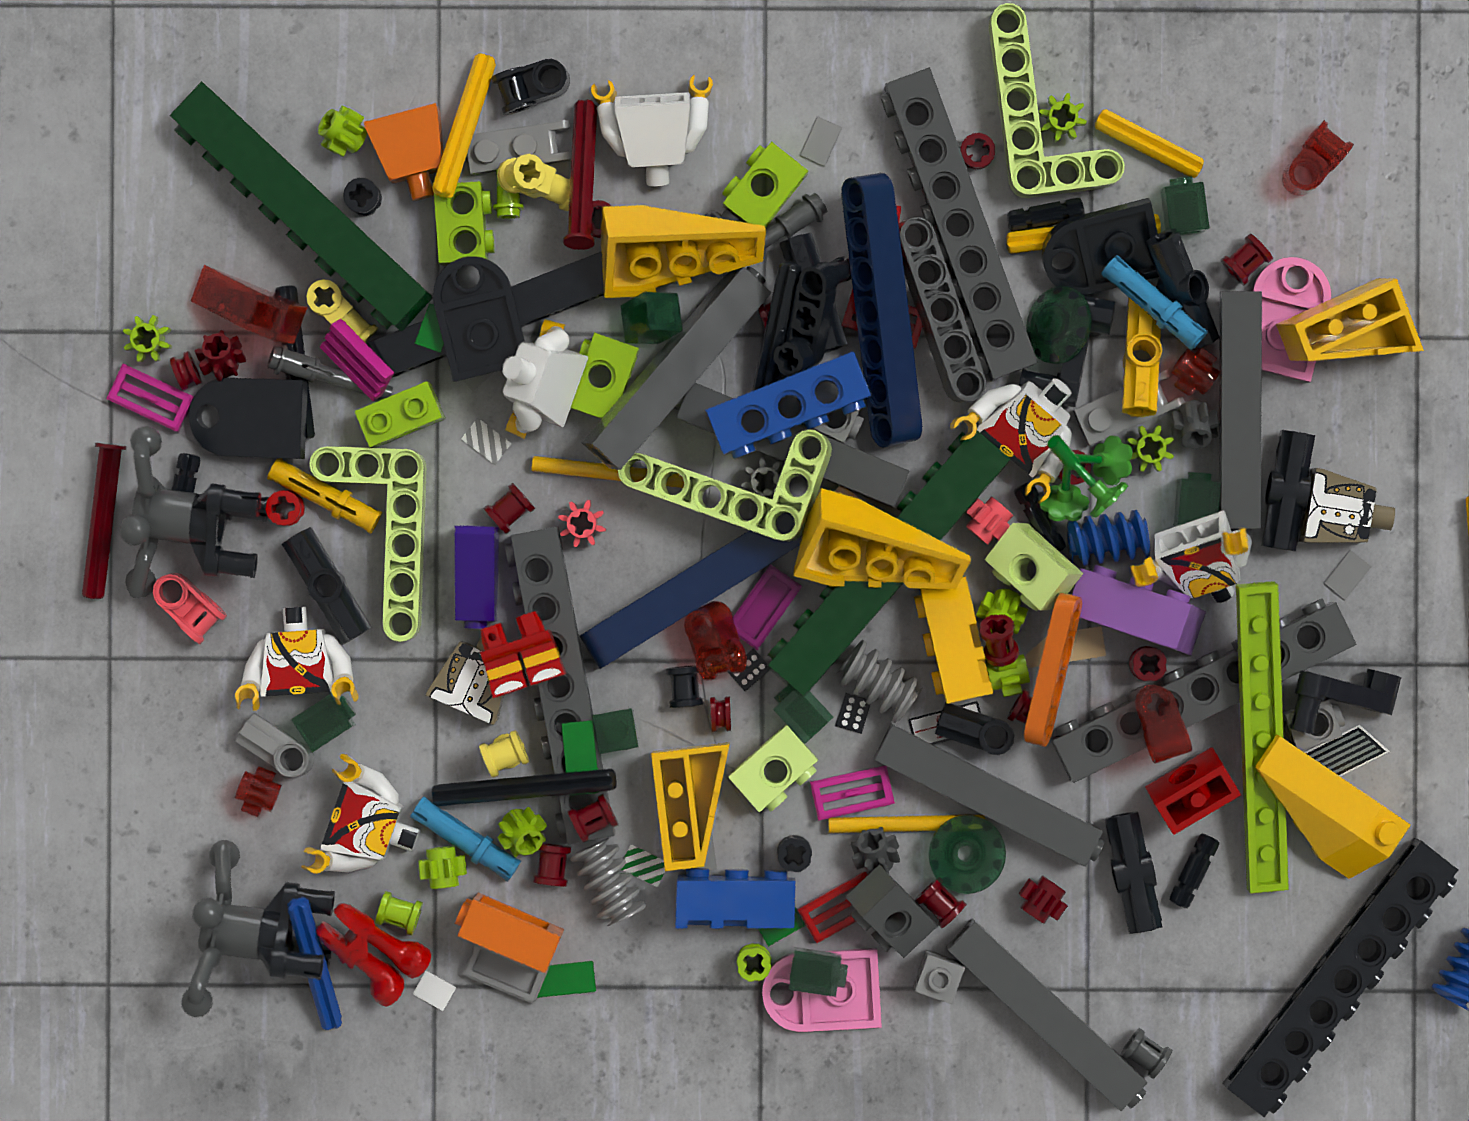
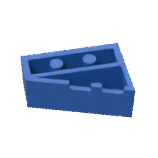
[675,868,796,929]

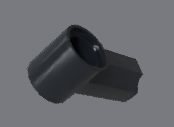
[934,702,1014,755]

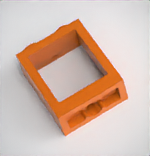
[455,892,564,973]

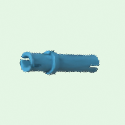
[1101,255,1208,350]
[410,797,521,882]

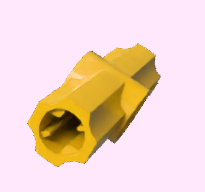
[1122,298,1162,417]

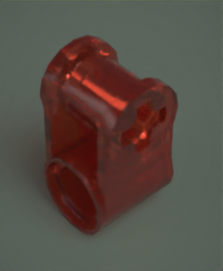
[1282,120,1354,196]
[684,601,747,681]
[1135,684,1193,764]

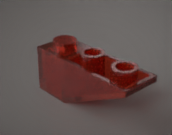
[191,265,307,344]

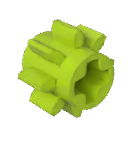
[1038,93,1087,143]
[318,105,367,157]
[123,315,172,362]
[1126,425,1174,472]
[976,588,1028,634]
[985,649,1030,697]
[497,807,547,857]
[418,846,467,889]

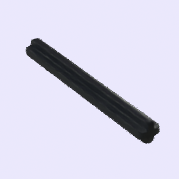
[431,769,617,806]

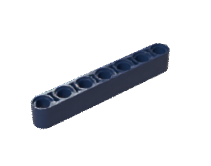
[841,173,923,448]
[579,512,803,669]

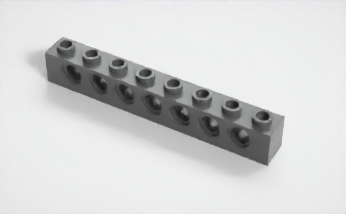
[880,67,1038,381]
[505,526,615,845]
[1050,598,1357,783]

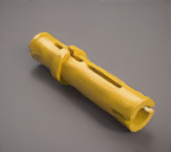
[267,458,382,534]

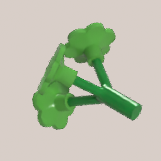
[1039,435,1133,521]

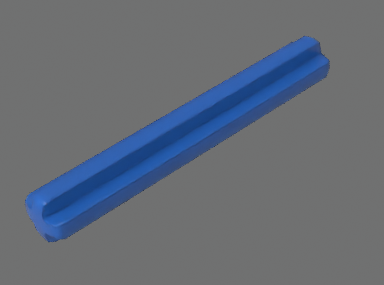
[288,897,342,1030]

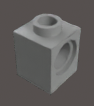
[801,387,864,444]
[1283,698,1345,751]
[913,950,965,1004]

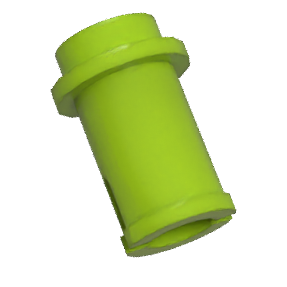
[493,169,524,219]

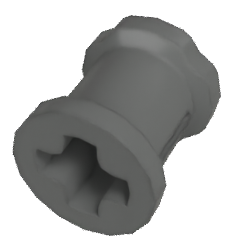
[1120,1028,1172,1079]

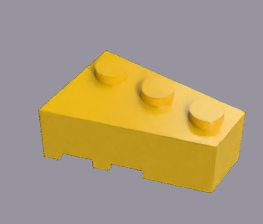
[1276,278,1424,361]
[914,576,993,704]
[651,742,730,871]

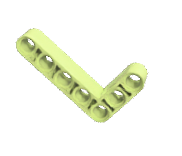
[989,3,1125,198]
[618,430,832,542]
[309,446,427,642]

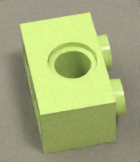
[984,523,1083,611]
[728,723,818,812]

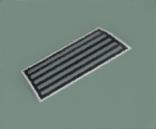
[1304,725,1390,776]

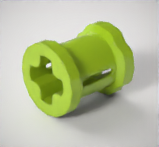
[375,891,423,936]
[737,943,771,982]

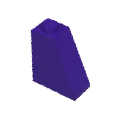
[455,526,500,629]

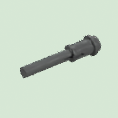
[719,193,828,277]
[267,344,393,399]

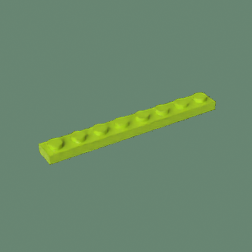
[1236,581,1289,894]

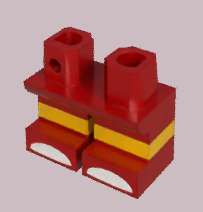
[480,611,567,698]

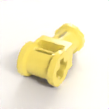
[497,154,570,211]
[306,279,379,343]
[479,730,529,778]

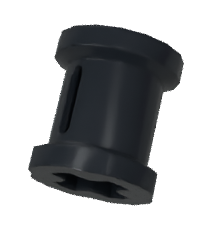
[343,177,382,216]
[666,665,703,708]
[777,835,812,872]

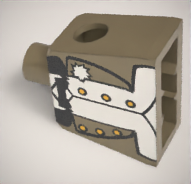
[1299,468,1395,543]
[426,635,507,725]

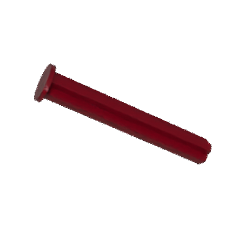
[563,99,597,250]
[82,443,127,599]

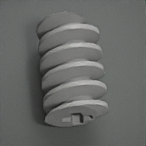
[837,639,923,723]
[570,837,646,926]

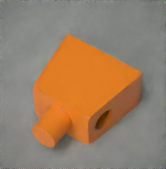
[364,103,444,201]

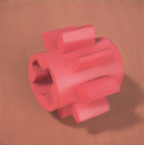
[966,496,1014,545]
[558,500,606,547]

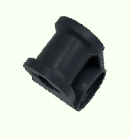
[491,59,570,115]

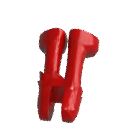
[316,903,431,1007]

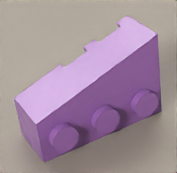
[1072,565,1206,656]

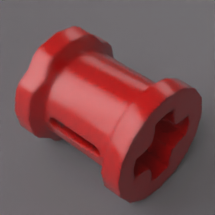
[265,490,305,526]

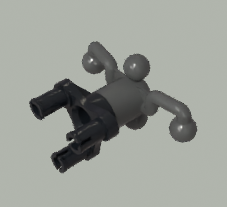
[119,426,269,599]
[181,840,335,1018]

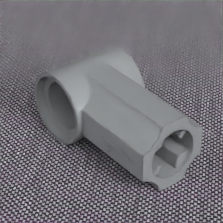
[236,713,314,777]

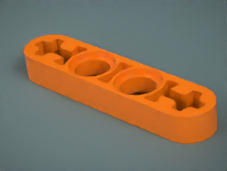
[1024,593,1082,747]

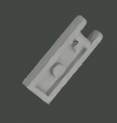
[467,120,572,175]
[1073,368,1185,446]

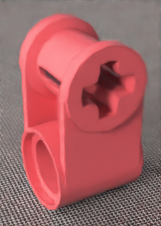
[153,573,227,644]

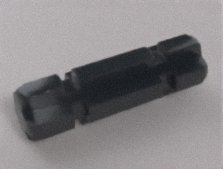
[1007,198,1085,232]
[172,453,201,493]
[1014,482,1066,552]
[1170,833,1219,909]

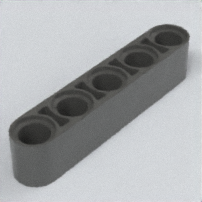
[898,217,986,402]

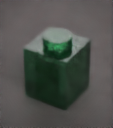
[1160,176,1210,235]
[620,292,683,344]
[1173,472,1221,526]
[773,685,834,744]
[291,693,356,752]
[593,707,640,754]
[789,947,848,997]

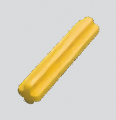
[1094,109,1204,178]

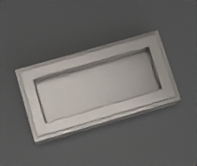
[462,944,549,1004]

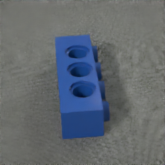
[706,351,871,459]

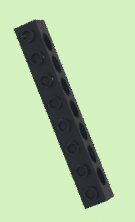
[1222,838,1459,1117]

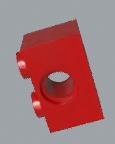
[1145,747,1241,835]

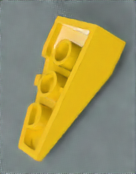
[601,205,766,298]
[793,488,971,589]
[1255,735,1411,879]

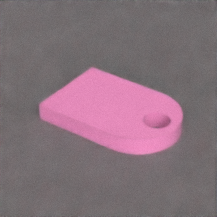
[1252,257,1331,383]
[762,948,882,1032]

